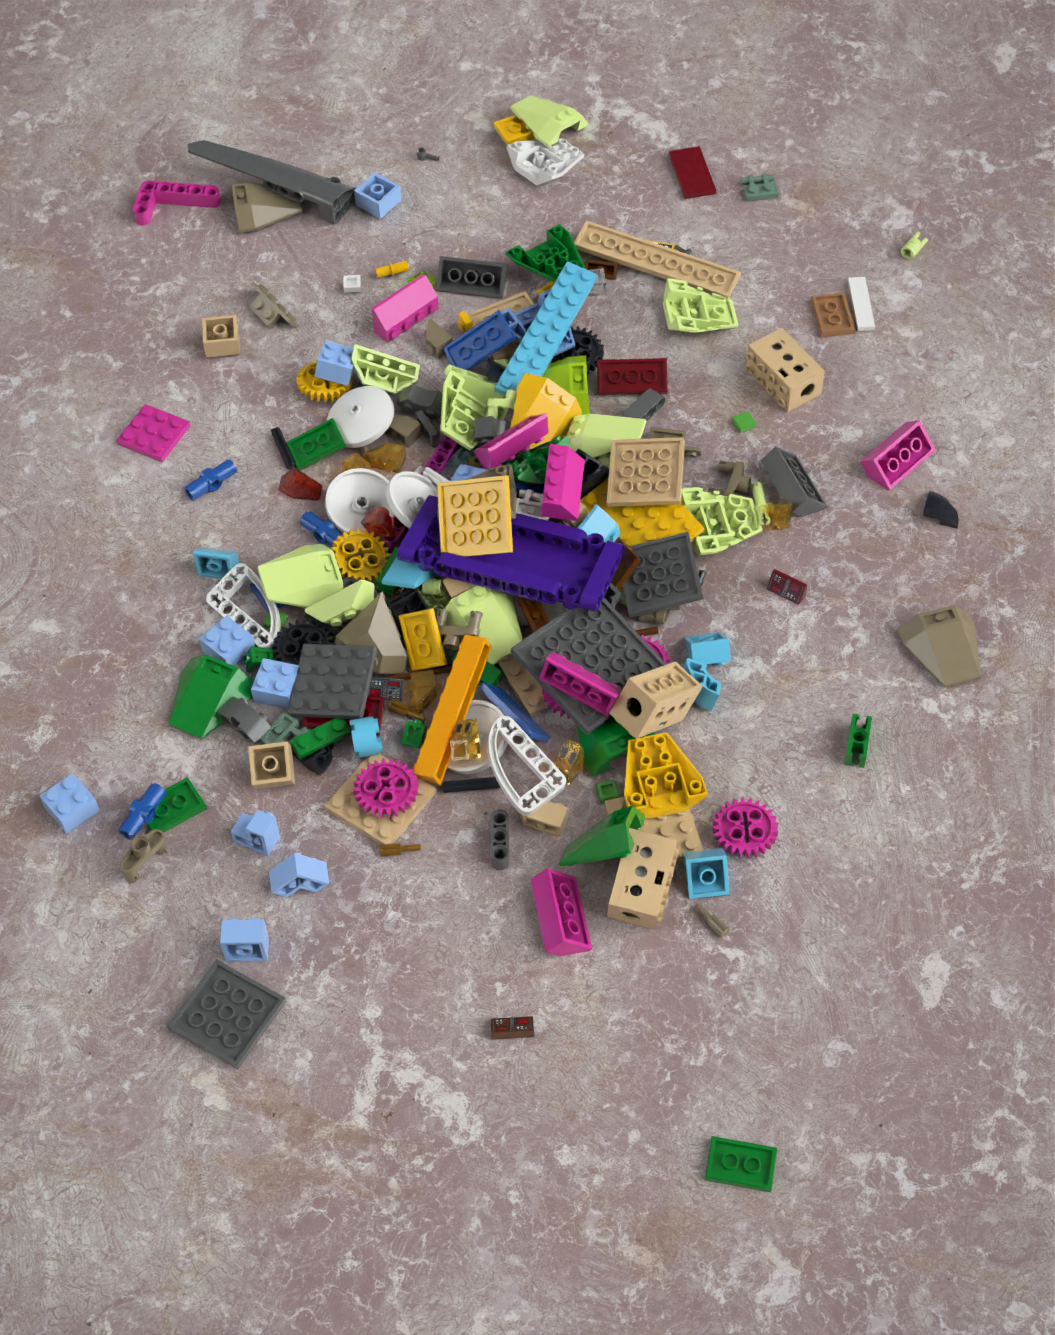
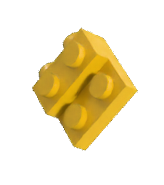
[494,115,536,145]

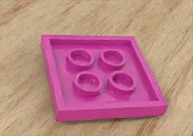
[116,404,190,462]

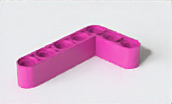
[133,180,221,226]

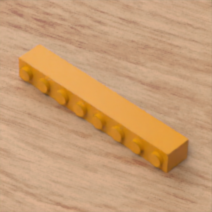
[413,635,492,786]

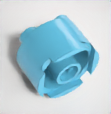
[350,716,383,759]

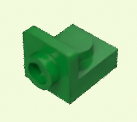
[243,646,274,672]
[401,719,428,749]

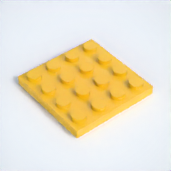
[437,475,513,557]

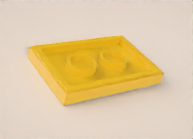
[399,608,447,671]

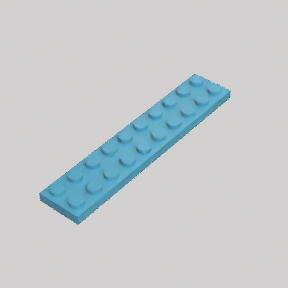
[494,262,598,396]

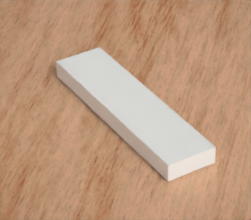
[848,277,875,331]

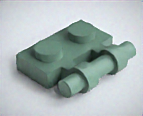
[741,173,779,202]
[259,712,309,753]

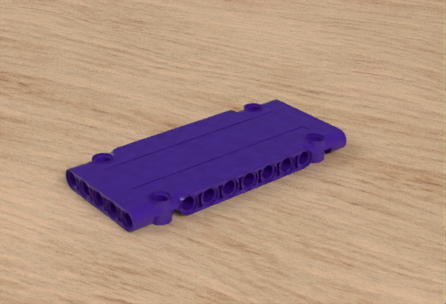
[397,495,625,612]

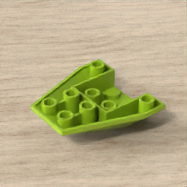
[542,356,590,415]

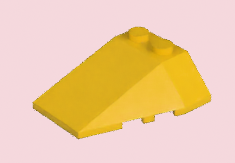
[510,373,582,450]

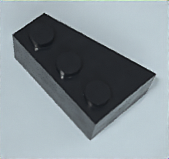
[576,448,609,500]

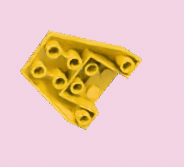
[624,732,708,819]

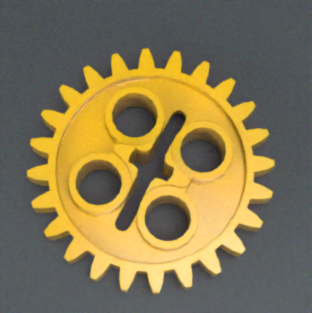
[296,359,353,402]
[331,528,390,582]

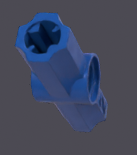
[184,459,237,500]
[300,511,347,551]
[118,783,167,840]

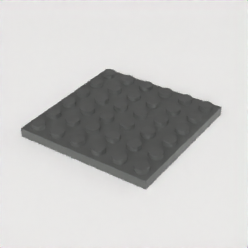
[510,598,667,735]

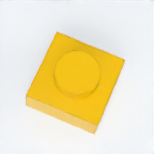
[457,311,473,333]

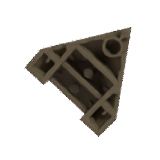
[334,591,408,674]

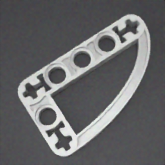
[206,563,281,649]
[488,716,566,816]

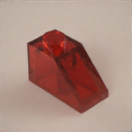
[278,467,323,501]
[360,507,395,537]

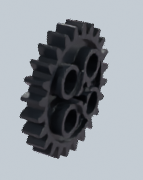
[551,326,604,375]
[272,619,334,665]

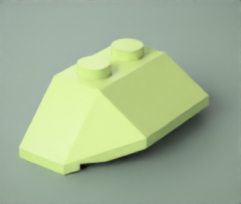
[351,344,420,394]
[444,364,506,405]
[305,579,374,626]

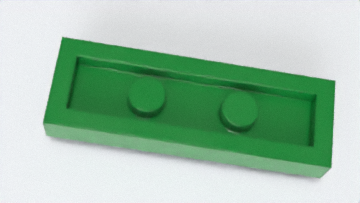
[290,718,351,759]

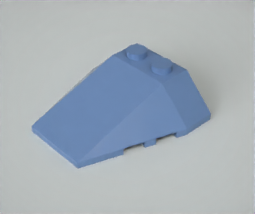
[501,289,575,356]

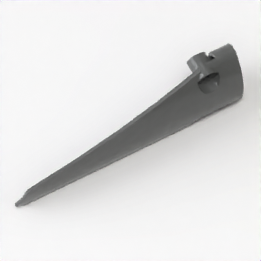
[187,140,356,224]

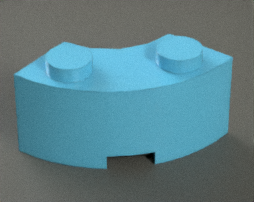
[682,658,721,711]

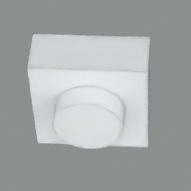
[343,275,361,293]

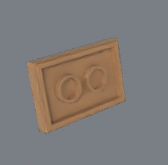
[811,293,855,337]

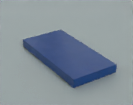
[443,310,516,371]
[479,682,551,742]

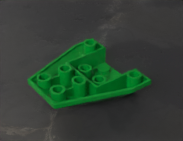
[505,224,585,283]
[501,435,570,486]
[168,654,254,739]
[577,717,656,777]
[559,806,646,867]

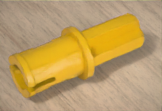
[375,261,409,278]

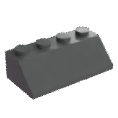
[436,256,509,298]
[760,446,828,517]

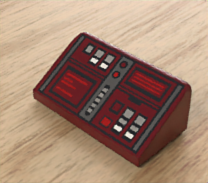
[767,569,807,605]

